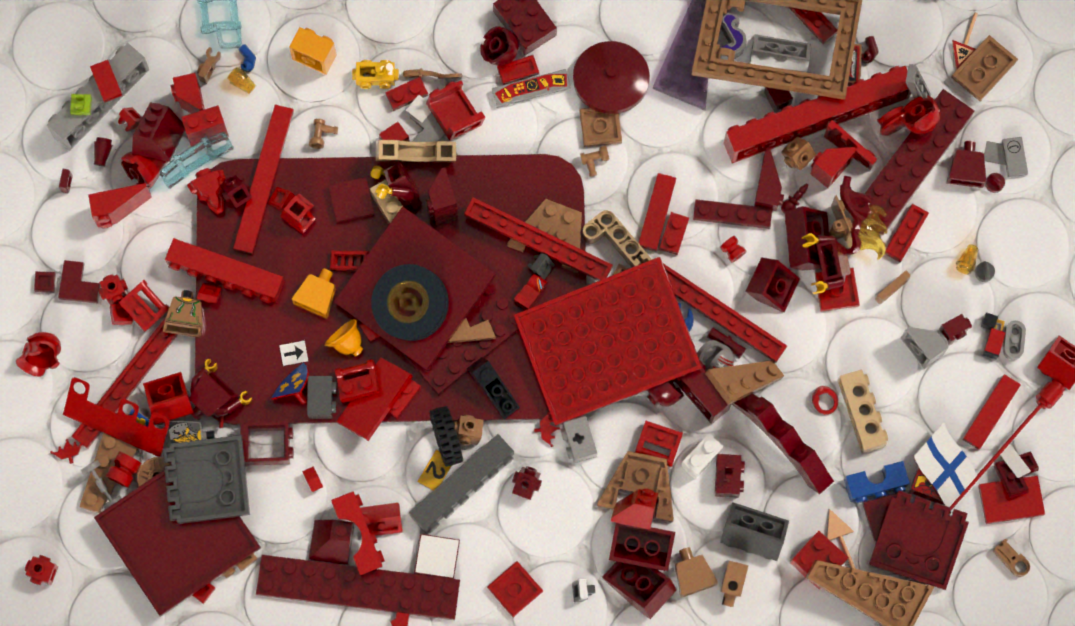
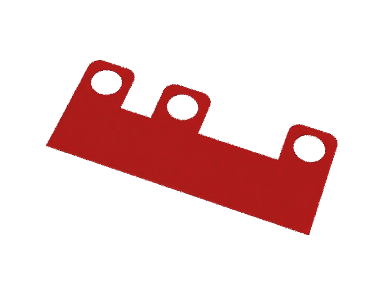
[63,377,170,457]

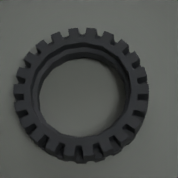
[429,406,463,467]

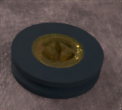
[371,264,449,341]

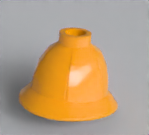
[324,319,363,356]

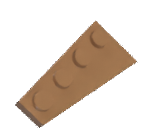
[705,360,784,405]
[79,433,139,513]

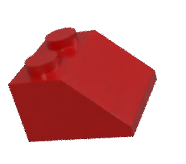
[170,73,205,114]
[810,147,857,188]
[1037,335,1075,390]
[611,489,658,530]

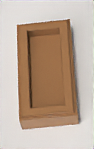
[875,270,911,305]

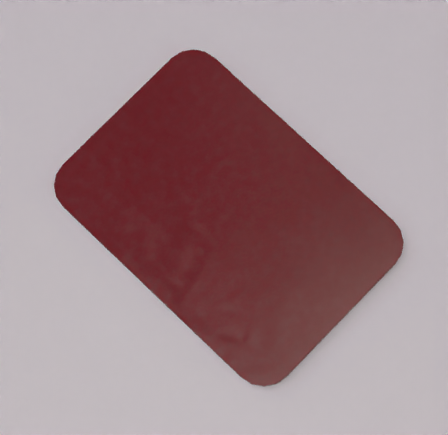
[195,154,587,425]

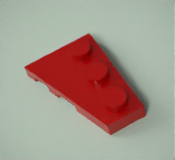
[824,120,877,170]

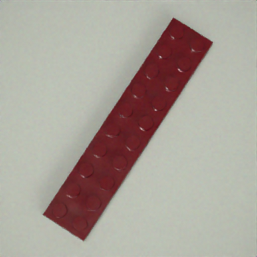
[256,555,460,620]

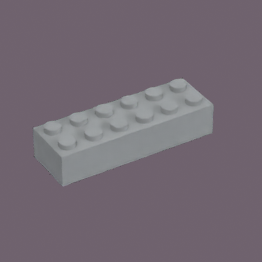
[47,43,149,151]

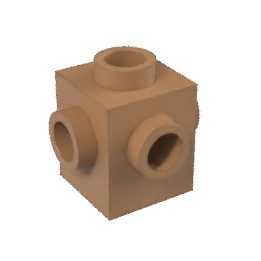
[781,137,816,171]
[454,415,484,445]

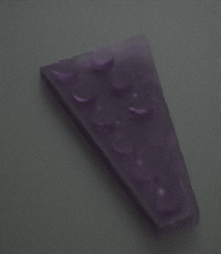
[653,0,708,110]

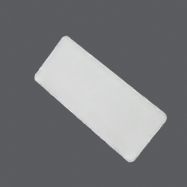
[997,444,1031,478]

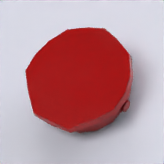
[877,106,905,136]

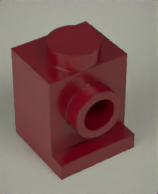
[939,314,972,346]

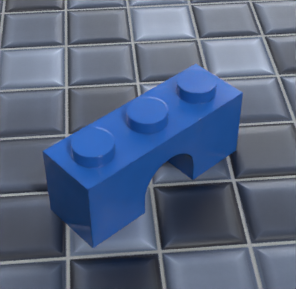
[844,461,910,503]

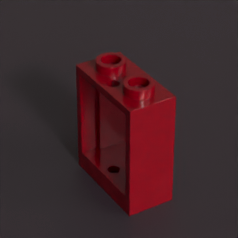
[240,421,294,466]

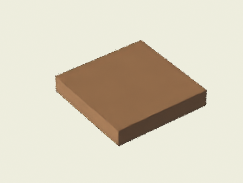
[579,108,622,147]

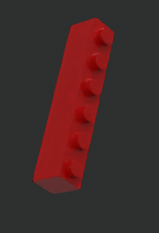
[165,238,285,303]

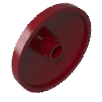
[573,41,650,114]

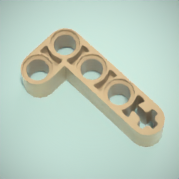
[583,210,651,268]

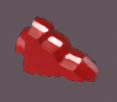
[187,168,226,215]

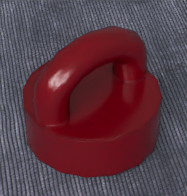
[985,173,1005,193]

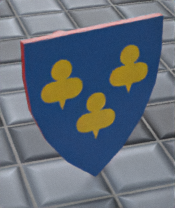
[271,363,309,404]

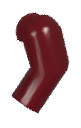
[861,36,879,63]

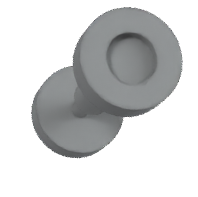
[81,460,122,509]

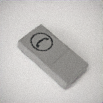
[1002,137,1028,177]

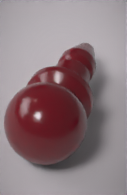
[781,183,809,214]

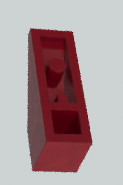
[754,147,784,211]

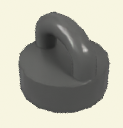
[975,261,995,282]

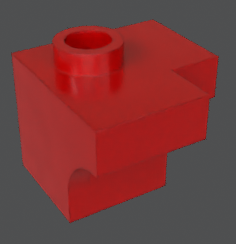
[280,194,316,235]

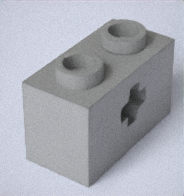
[560,416,597,464]

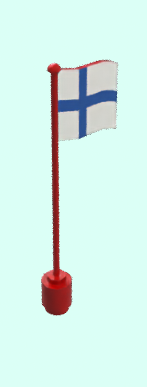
[914,380,1065,515]

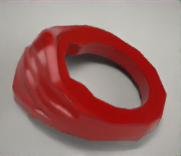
[812,386,838,415]

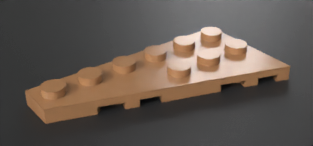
[805,560,935,626]

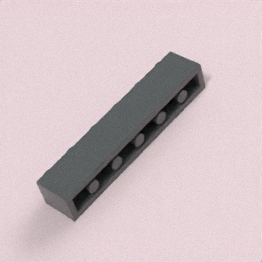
[409,434,514,533]

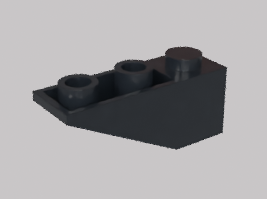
[466,357,520,419]

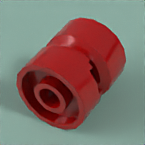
[106,451,142,488]

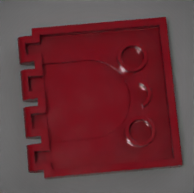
[869,490,969,590]

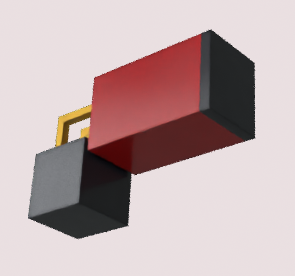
[981,312,1006,360]

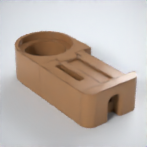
[993,539,1030,577]

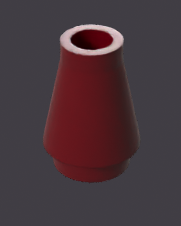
[94,137,113,166]

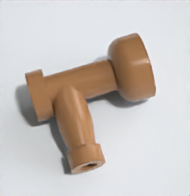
[309,119,338,149]
[580,145,609,177]

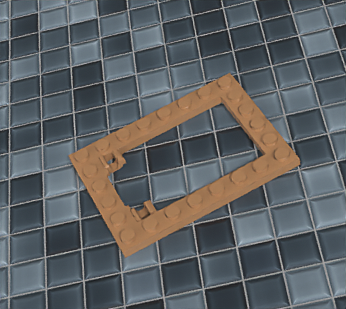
[692,0,862,100]

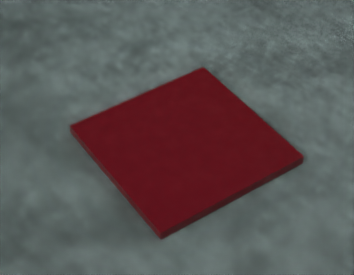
[334,206,497,371]
[94,465,261,617]

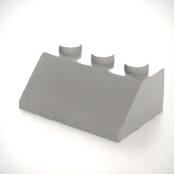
[750,34,811,73]

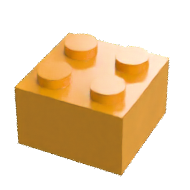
[289,27,337,75]

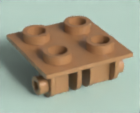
[829,195,853,241]

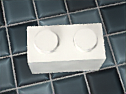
[681,434,724,479]

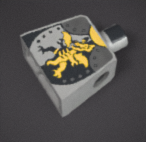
[169,421,216,444]

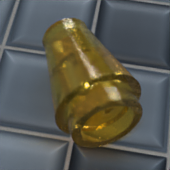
[227,67,256,94]
[956,244,979,275]

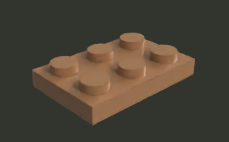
[951,35,1018,102]

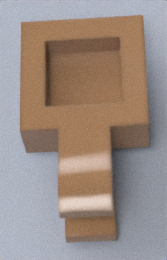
[197,47,221,84]

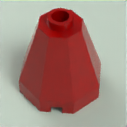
[121,152,168,189]

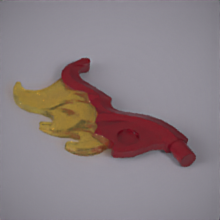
[840,176,888,260]

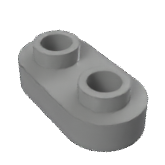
[1003,320,1026,360]

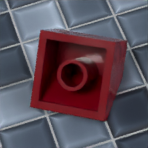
[745,257,800,312]

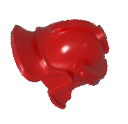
[15,332,61,377]

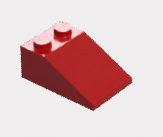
[88,183,152,228]

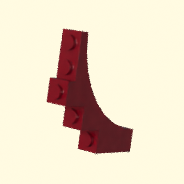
[732,393,834,494]

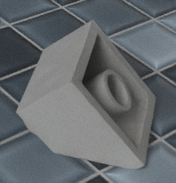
[901,327,949,369]

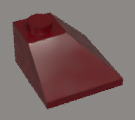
[308,519,354,565]

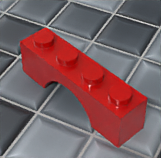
[331,491,385,575]

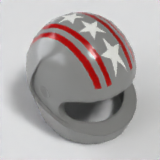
[697,340,734,371]

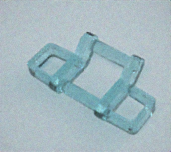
[197,0,242,49]
[159,132,234,189]

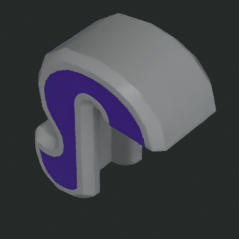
[720,12,747,60]

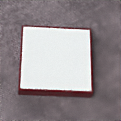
[414,534,460,579]

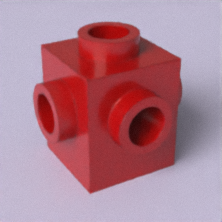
[98,274,128,305]
[25,555,58,586]

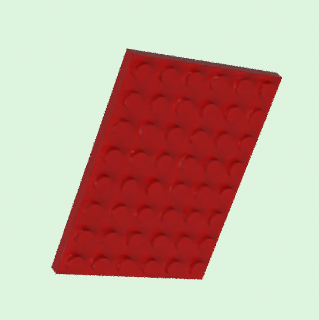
[514,257,703,426]

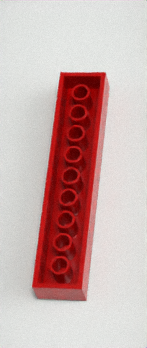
[724,66,911,164]

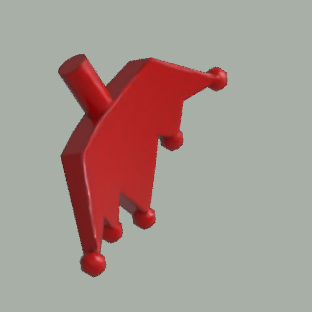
[534,412,560,447]
[50,439,83,464]

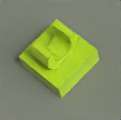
[70,94,92,115]

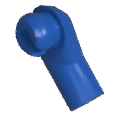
[238,44,256,72]

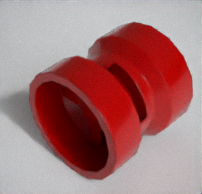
[720,236,747,263]

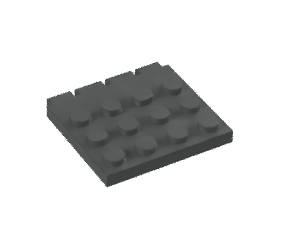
[163,435,250,524]

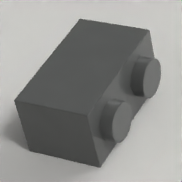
[307,376,337,419]

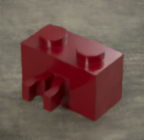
[715,454,745,498]

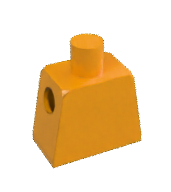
[292,268,336,319]

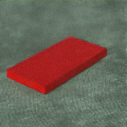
[336,357,413,441]

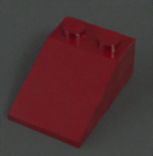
[602,562,677,619]

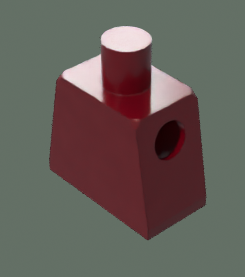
[946,141,986,188]

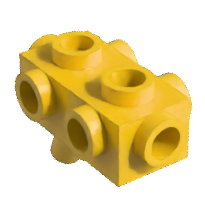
[352,60,399,89]

